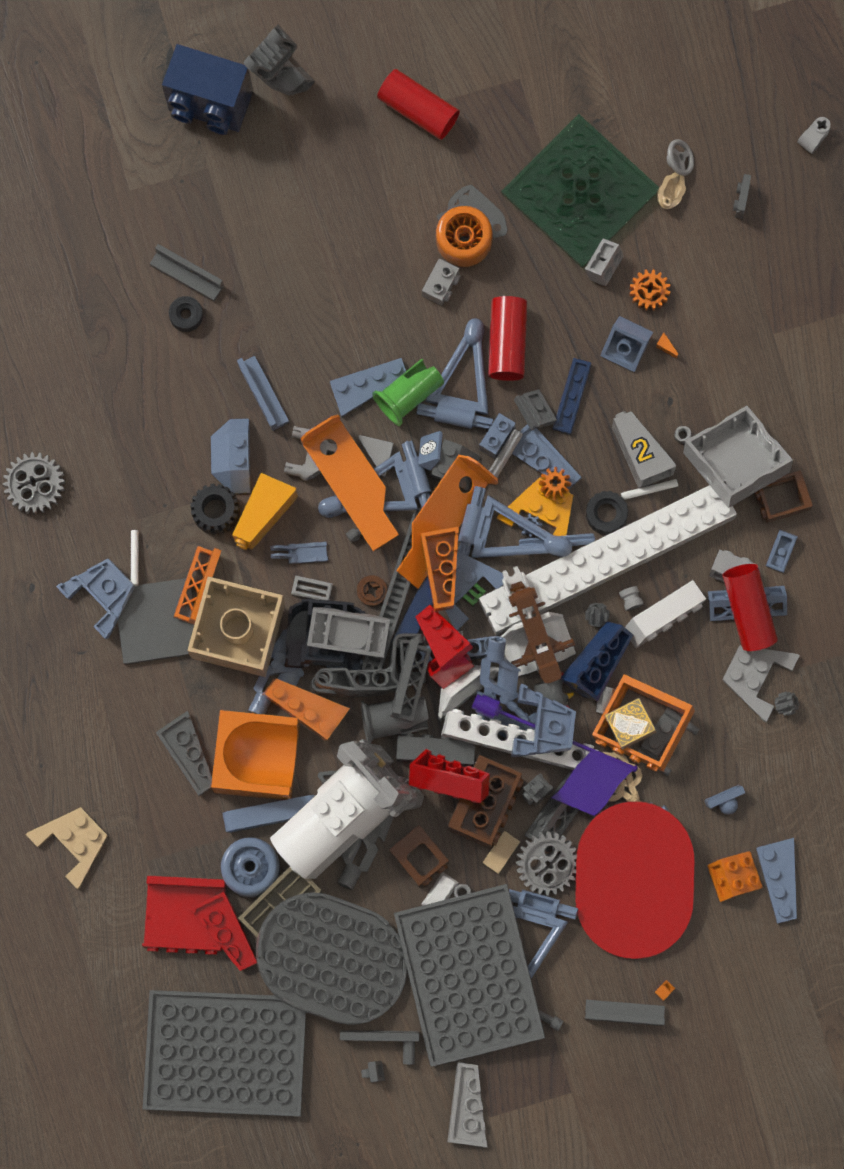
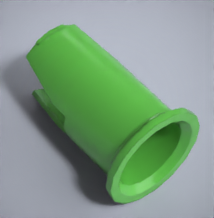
[372,359,444,426]

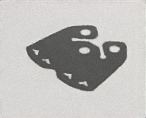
[436,185,507,261]

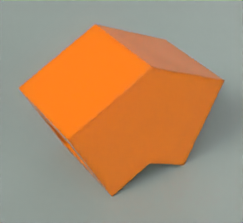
[654,980,675,1001]

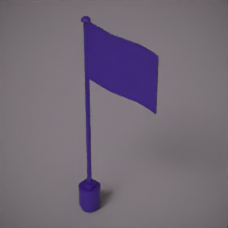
[472,694,638,816]

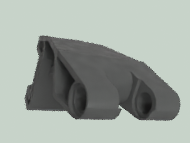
[243,24,315,96]
[310,633,426,699]

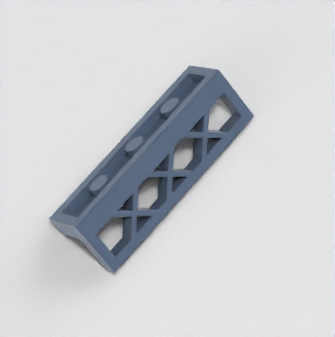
[237,356,289,431]
[708,586,787,621]

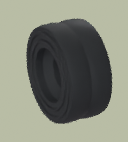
[169,296,203,332]

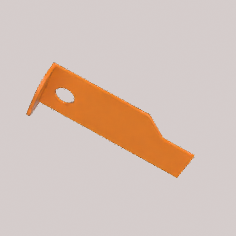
[300,415,399,551]

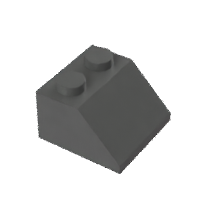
[431,439,480,492]

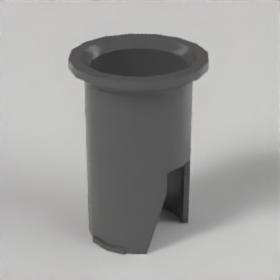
[360,696,429,744]

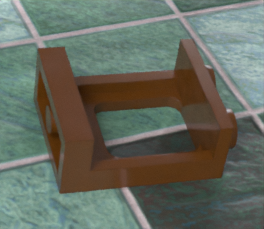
[389,825,449,887]

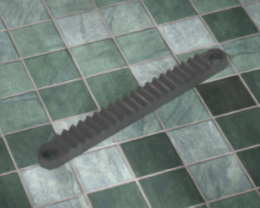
[359,508,422,685]

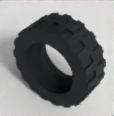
[586,491,628,535]

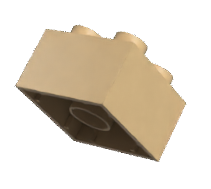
[187,577,285,677]

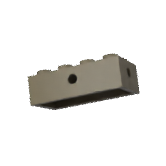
[238,867,323,937]

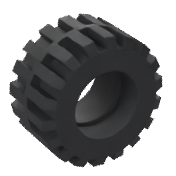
[190,483,240,535]

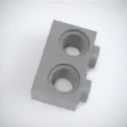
[585,239,624,286]

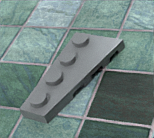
[447,1063,487,1147]

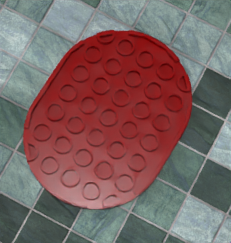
[576,801,694,959]

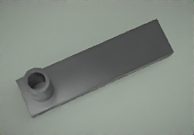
[340,1030,419,1065]

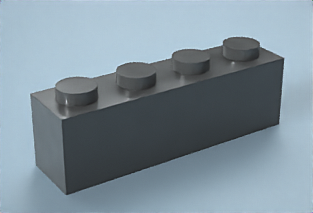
[396,733,475,767]

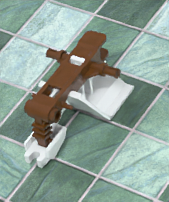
[501,566,576,684]

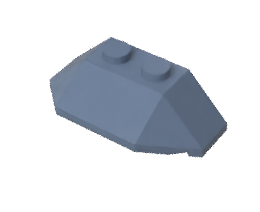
[211,419,251,494]

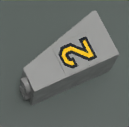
[612,411,676,488]

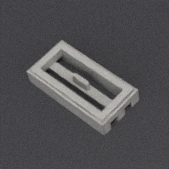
[291,576,333,600]

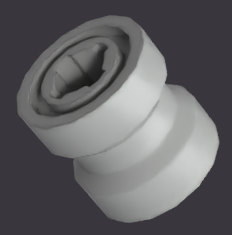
[619,586,644,611]

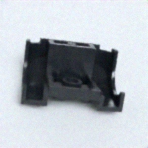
[285,599,365,670]

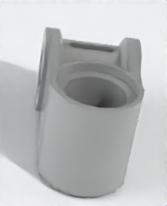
[797,117,831,154]

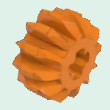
[539,467,571,500]

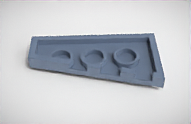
[330,358,406,417]

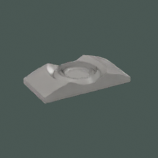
[307,607,390,658]

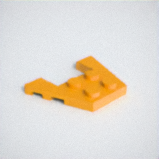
[497,477,573,536]

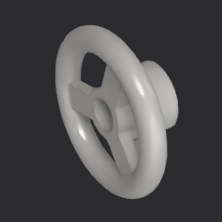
[667,139,694,176]

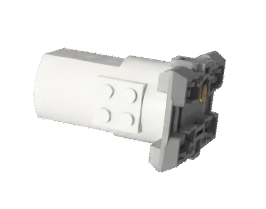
[270,739,424,879]

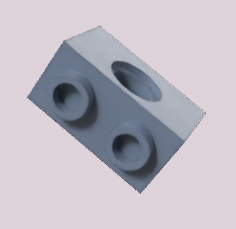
[479,413,516,460]

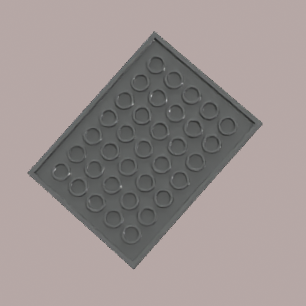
[394,884,546,1067]
[143,990,306,1117]

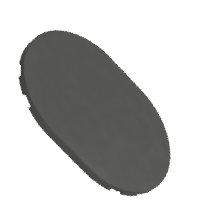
[256,893,407,1025]

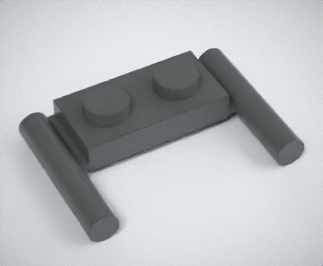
[637,707,700,776]

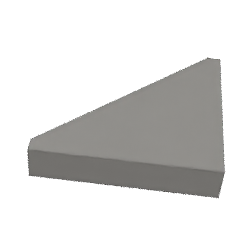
[359,435,394,478]

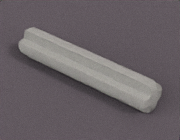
[489,429,523,478]

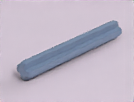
[519,533,595,546]

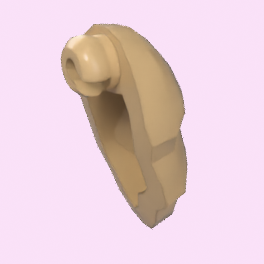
[657,172,686,209]

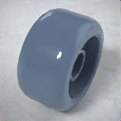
[221,838,280,898]

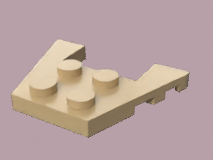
[26,807,108,889]

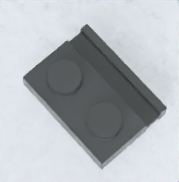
[733,174,751,219]
[514,389,557,431]

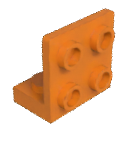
[707,851,762,902]

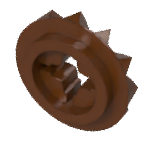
[357,575,387,606]

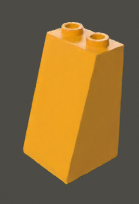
[233,473,298,550]

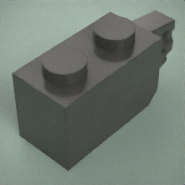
[522,773,554,807]

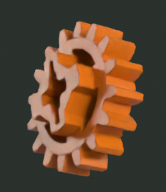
[629,269,670,311]

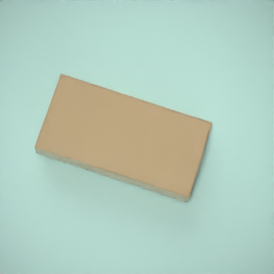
[483,831,520,874]

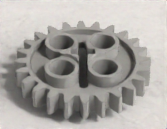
[3,452,65,514]
[516,831,577,895]

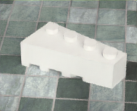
[625,580,706,648]

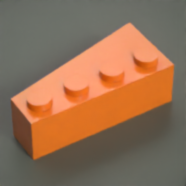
[421,526,459,612]
[262,679,350,740]

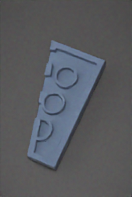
[512,424,582,489]
[756,838,797,924]

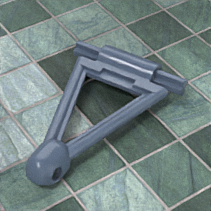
[417,318,493,429]
[318,441,432,518]
[458,486,572,558]
[509,889,578,978]

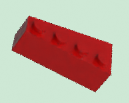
[409,749,490,803]

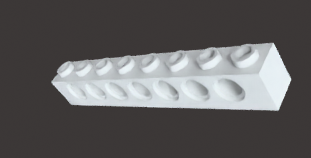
[441,709,599,770]

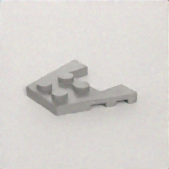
[722,645,800,722]

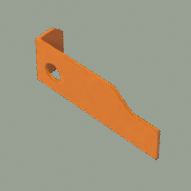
[396,455,498,589]

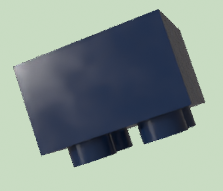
[162,44,253,135]

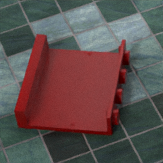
[142,876,226,955]

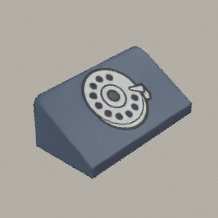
[418,431,443,470]

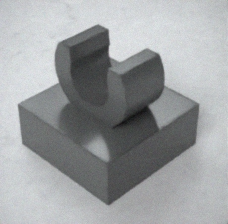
[361,1061,385,1082]

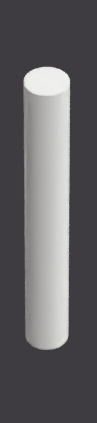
[621,479,678,500]
[131,530,139,587]

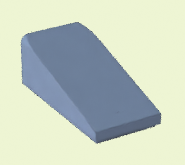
[766,530,798,573]

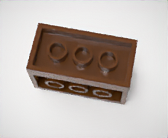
[448,755,524,849]

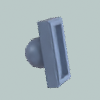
[704,785,745,815]

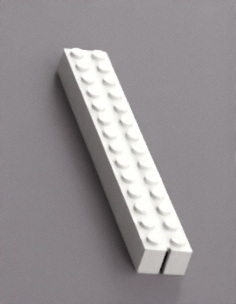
[479,485,737,636]

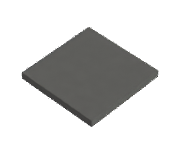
[118,578,194,665]

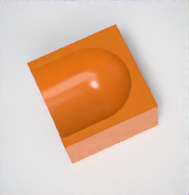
[211,710,300,800]

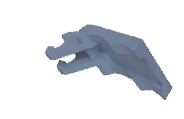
[270,542,328,564]

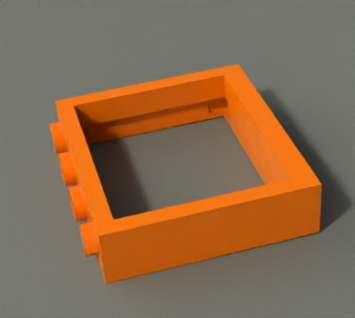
[592,674,695,772]

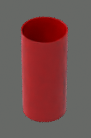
[377,69,460,140]
[488,296,527,381]
[722,564,778,651]

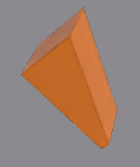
[656,333,678,359]

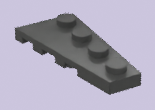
[156,711,212,796]

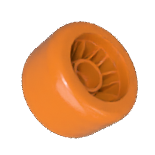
[436,206,493,267]

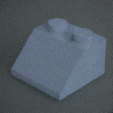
[600,316,653,372]

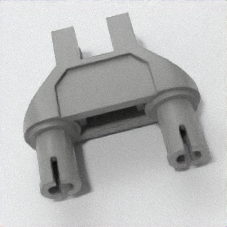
[284,426,337,481]

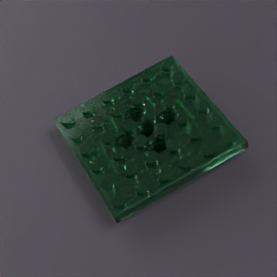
[501,114,660,268]

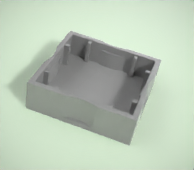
[683,406,793,508]

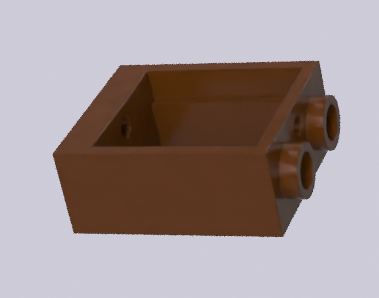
[754,470,813,523]

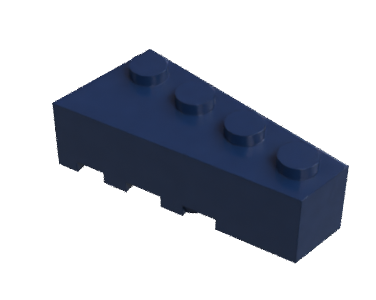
[560,622,634,701]

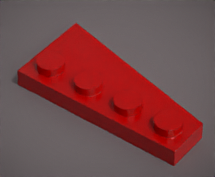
[415,605,473,672]
[189,891,257,971]

